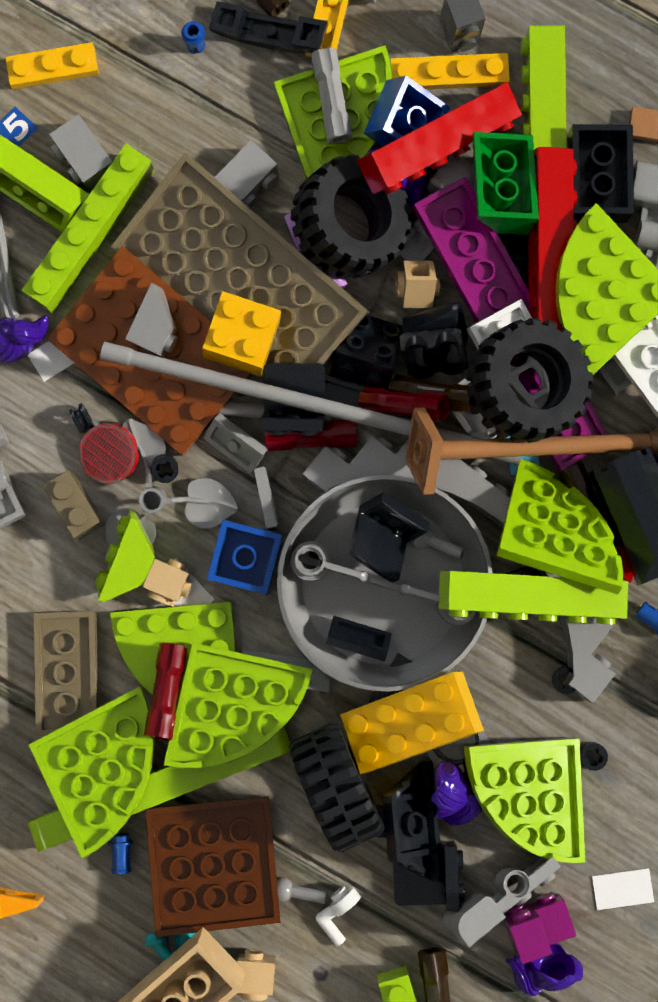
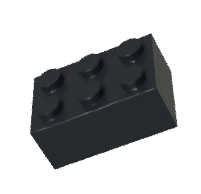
[567,124,634,223]

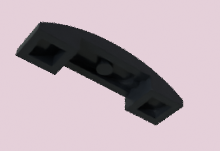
[209,1,329,53]

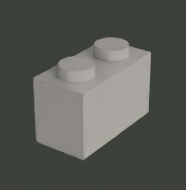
[49,114,112,191]
[215,140,278,208]

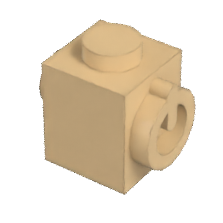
[395,260,440,309]
[143,558,193,607]
[237,950,276,1001]

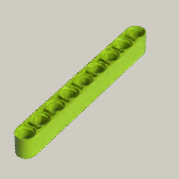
[27,727,291,852]

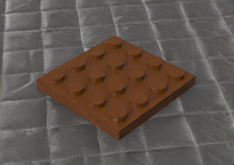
[145,796,281,937]

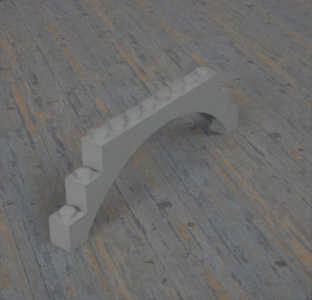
[302,436,615,703]

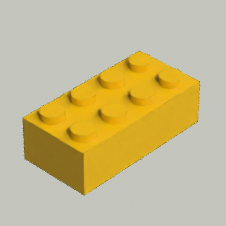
[340,671,484,774]

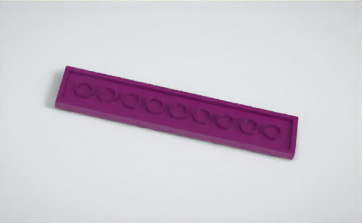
[412,176,608,472]

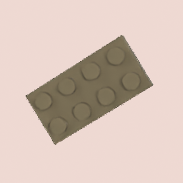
[33,611,99,736]

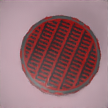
[79,423,139,484]

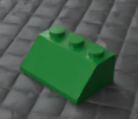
[472,132,539,235]

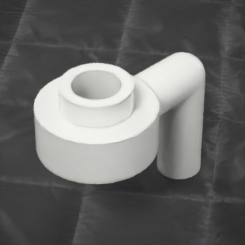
[316,886,361,947]

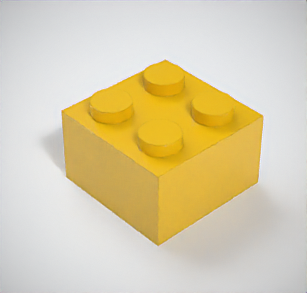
[202,291,281,377]

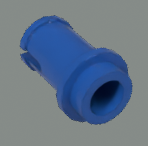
[181,21,205,54]
[634,601,658,636]
[108,833,133,874]

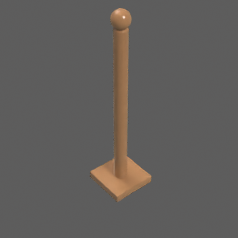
[405,408,658,495]

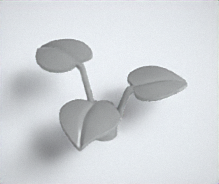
[105,419,238,550]

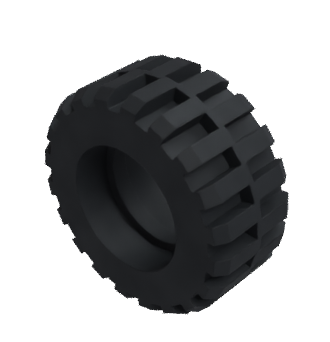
[291,155,412,279]
[466,318,593,443]
[289,723,384,852]

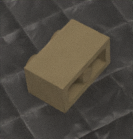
[42,470,105,540]

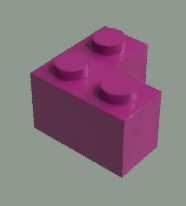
[503,892,577,965]

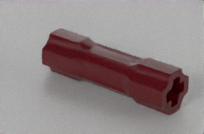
[358,387,451,422]
[265,420,357,451]
[143,643,187,741]

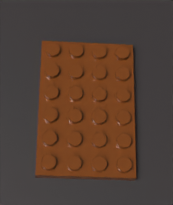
[47,246,252,455]

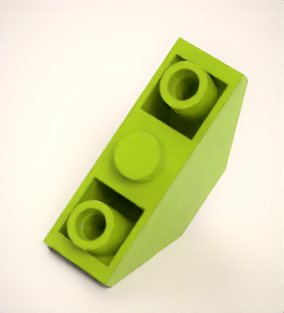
[94,508,155,602]

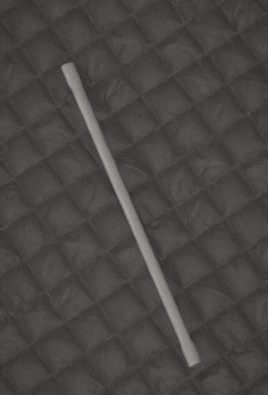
[100,341,522,465]

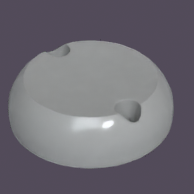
[277,475,493,692]

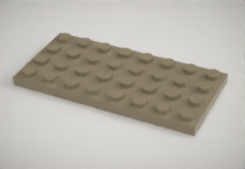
[111,152,369,381]

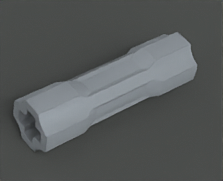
[311,47,352,144]

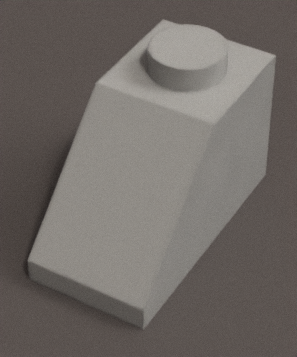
[125,283,178,357]

